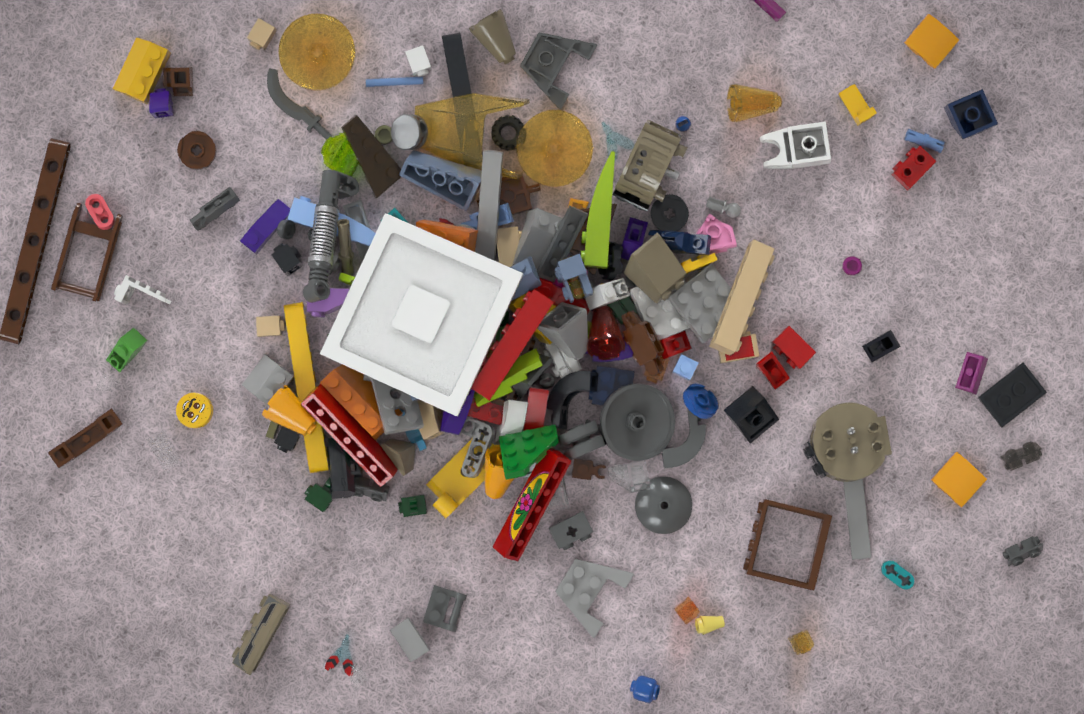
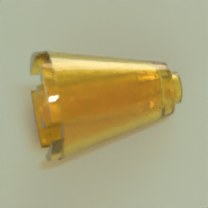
[727,84,782,122]

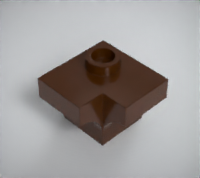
[163,67,193,96]

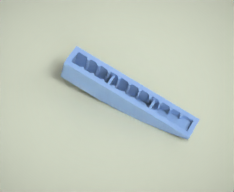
[288,196,376,247]

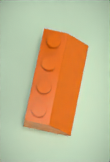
[320,364,403,441]

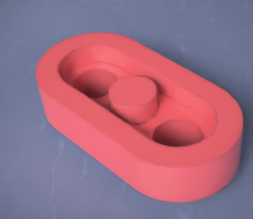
[85,194,115,230]

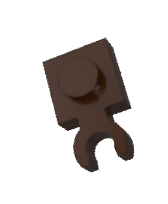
[572,459,606,480]

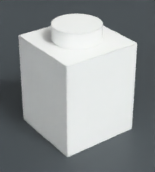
[405,45,431,77]

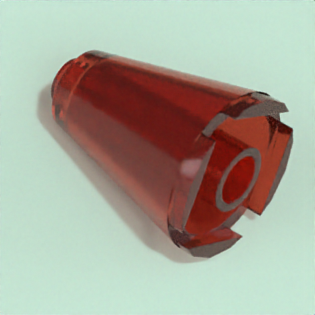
[587,306,625,360]

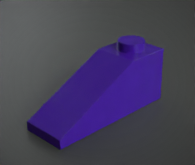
[240,199,290,255]

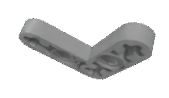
[460,417,495,478]

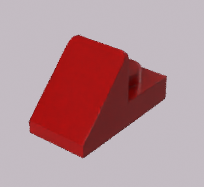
[660,331,692,359]
[756,351,790,390]

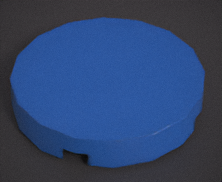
[683,383,719,419]

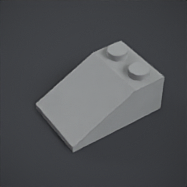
[512,208,563,270]

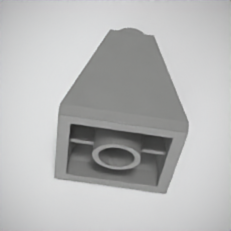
[537,302,588,360]

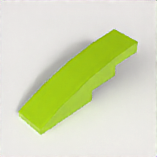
[474,349,543,407]

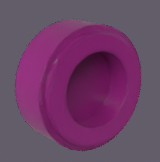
[842,256,862,276]

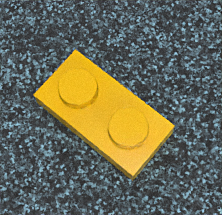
[680,253,718,274]

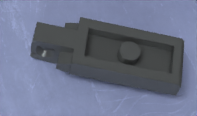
[190,187,240,231]

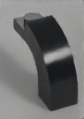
[546,371,598,430]

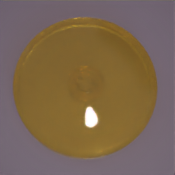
[278,14,355,91]
[516,110,593,187]

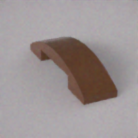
[48,408,123,468]

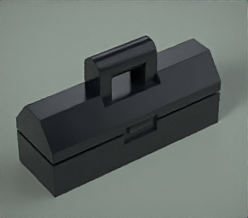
[327,438,363,499]

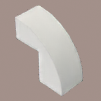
[495,400,528,442]

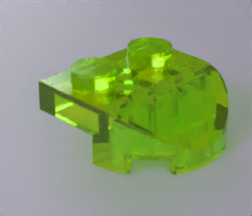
[321,133,359,177]

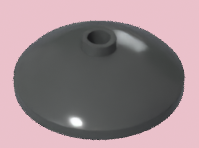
[635,477,692,534]

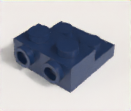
[588,366,635,406]

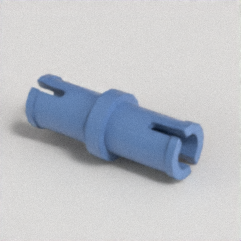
[904,129,945,153]

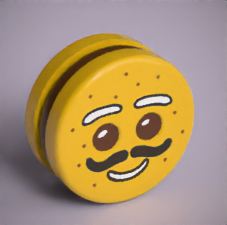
[176,393,213,428]

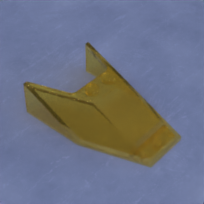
[414,93,530,179]

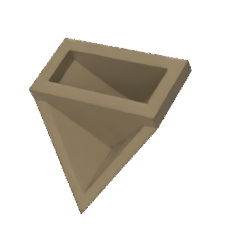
[380,439,416,476]

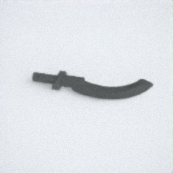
[267,68,332,141]

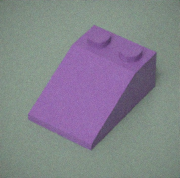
[307,288,350,318]

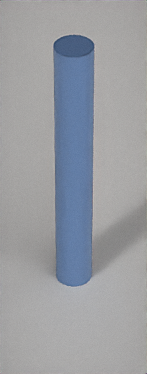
[366,77,423,87]

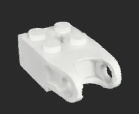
[760,122,831,169]

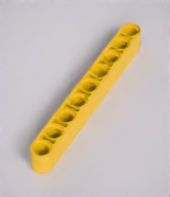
[284,302,329,473]

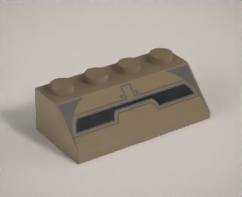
[232,594,291,675]

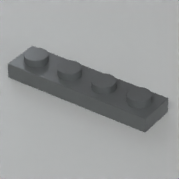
[537,205,588,282]

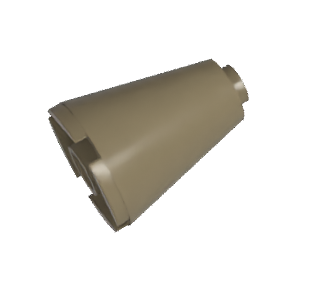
[469,9,516,64]

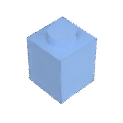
[672,354,698,381]

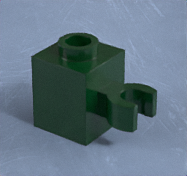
[304,478,334,512]
[398,495,428,517]

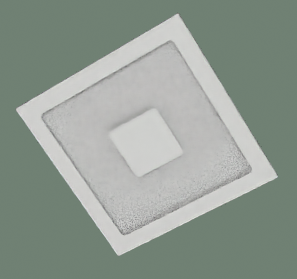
[320,213,523,417]

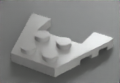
[555,559,634,638]

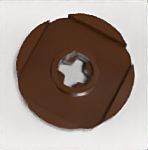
[177,131,217,170]

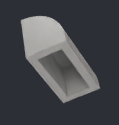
[390,617,430,662]

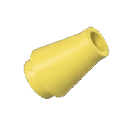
[695,616,725,635]

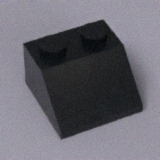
[724,386,780,444]

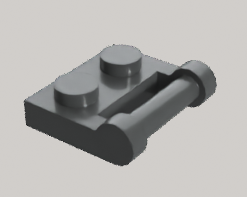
[423,585,467,632]

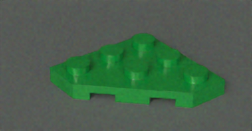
[499,425,559,480]

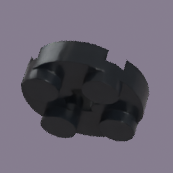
[650,194,689,231]
[598,241,623,280]

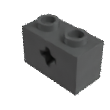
[549,511,593,550]

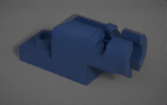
[648,230,712,255]

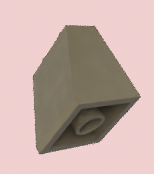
[624,233,686,304]

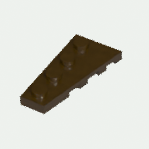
[341,115,402,199]

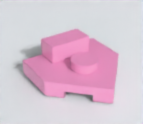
[696,214,737,255]

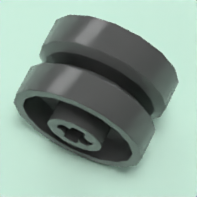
[558,420,606,460]

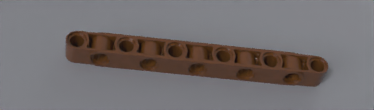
[0,138,71,345]

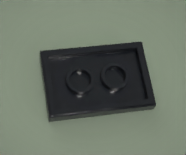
[978,362,1047,428]

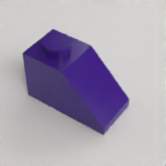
[149,88,174,118]
[621,217,648,261]

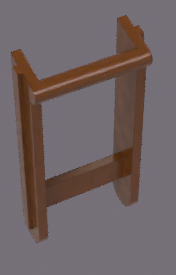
[51,203,123,302]

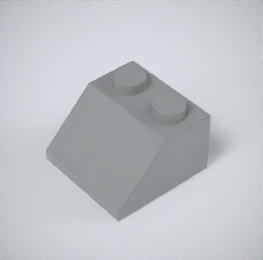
[242,354,295,406]

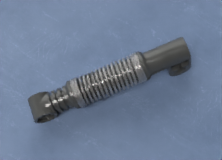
[303,170,359,303]

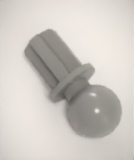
[706,197,741,218]

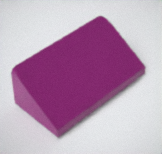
[753,0,786,22]
[955,352,988,395]

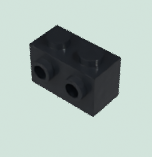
[271,243,304,276]

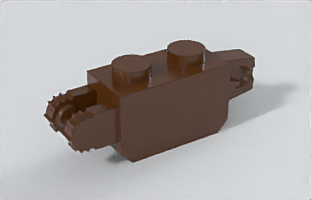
[621,310,664,376]

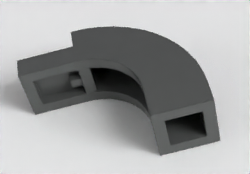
[662,408,706,469]

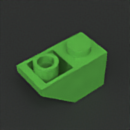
[106,327,148,372]

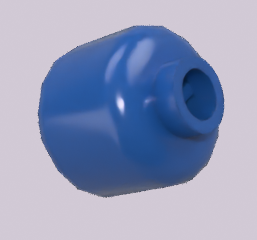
[630,676,660,703]

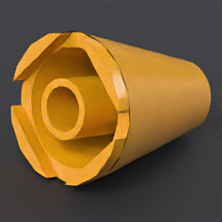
[262,385,317,436]
[485,445,514,499]

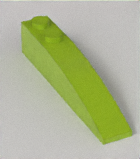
[581,151,615,269]

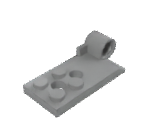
[370,377,424,435]

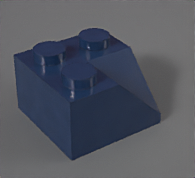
[944,89,998,140]

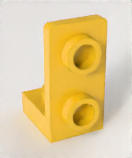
[838,84,877,126]

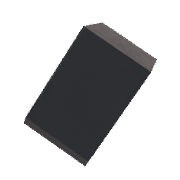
[862,330,901,362]

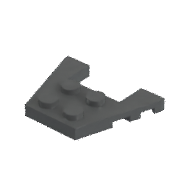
[520,32,597,110]

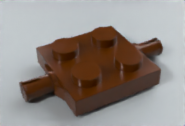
[476,172,541,215]

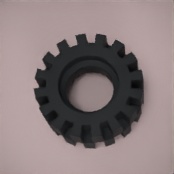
[491,115,526,151]

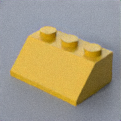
[113,37,171,105]

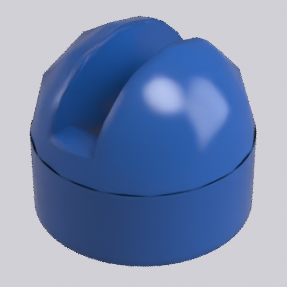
[675,116,691,132]

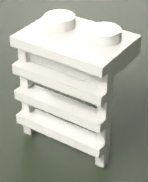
[114,275,171,305]

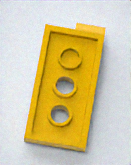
[426,432,494,519]

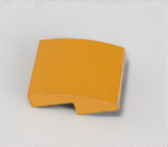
[904,14,959,69]
[931,452,987,508]

